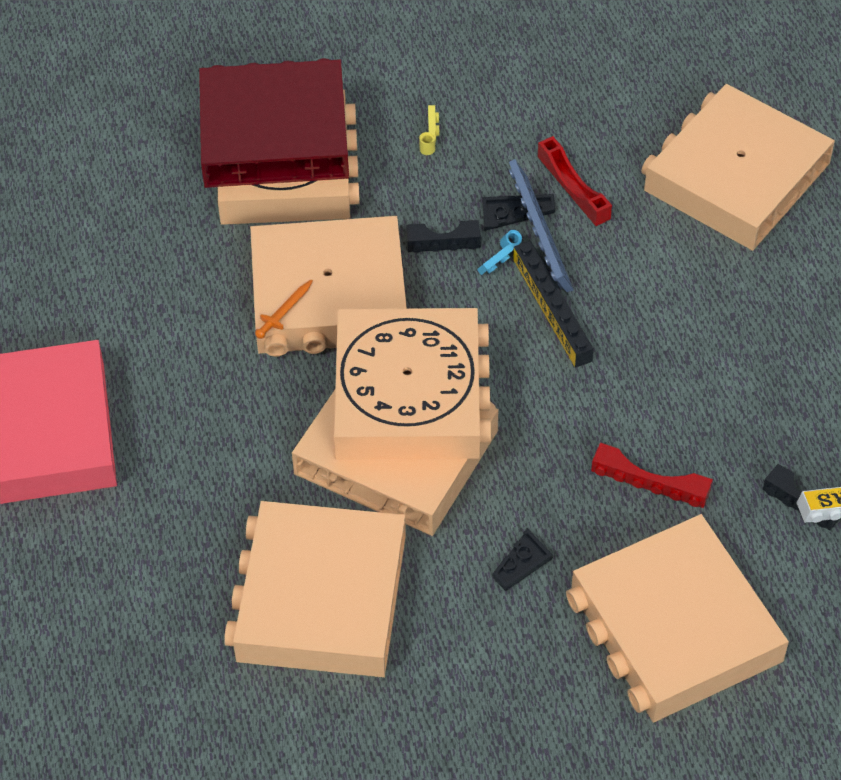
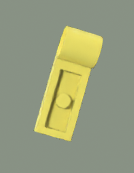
[419,105,439,155]

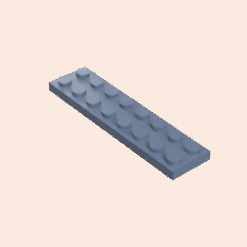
[509,159,574,292]

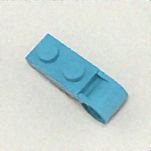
[477,230,522,275]

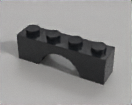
[406,220,481,253]
[763,464,839,530]

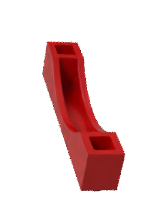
[538,136,612,226]
[591,443,713,508]

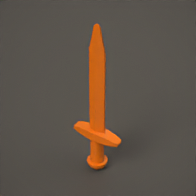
[255,280,313,339]

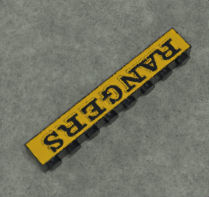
[513,241,594,368]

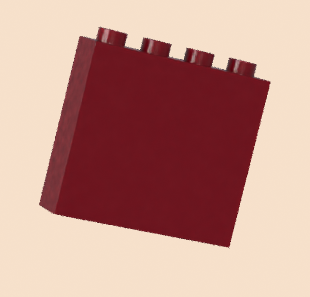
[199,58,349,188]

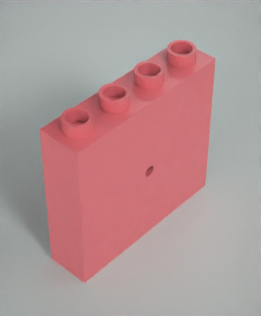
[0,340,117,504]

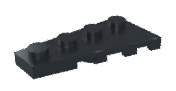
[482,194,555,231]

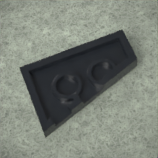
[493,528,553,591]

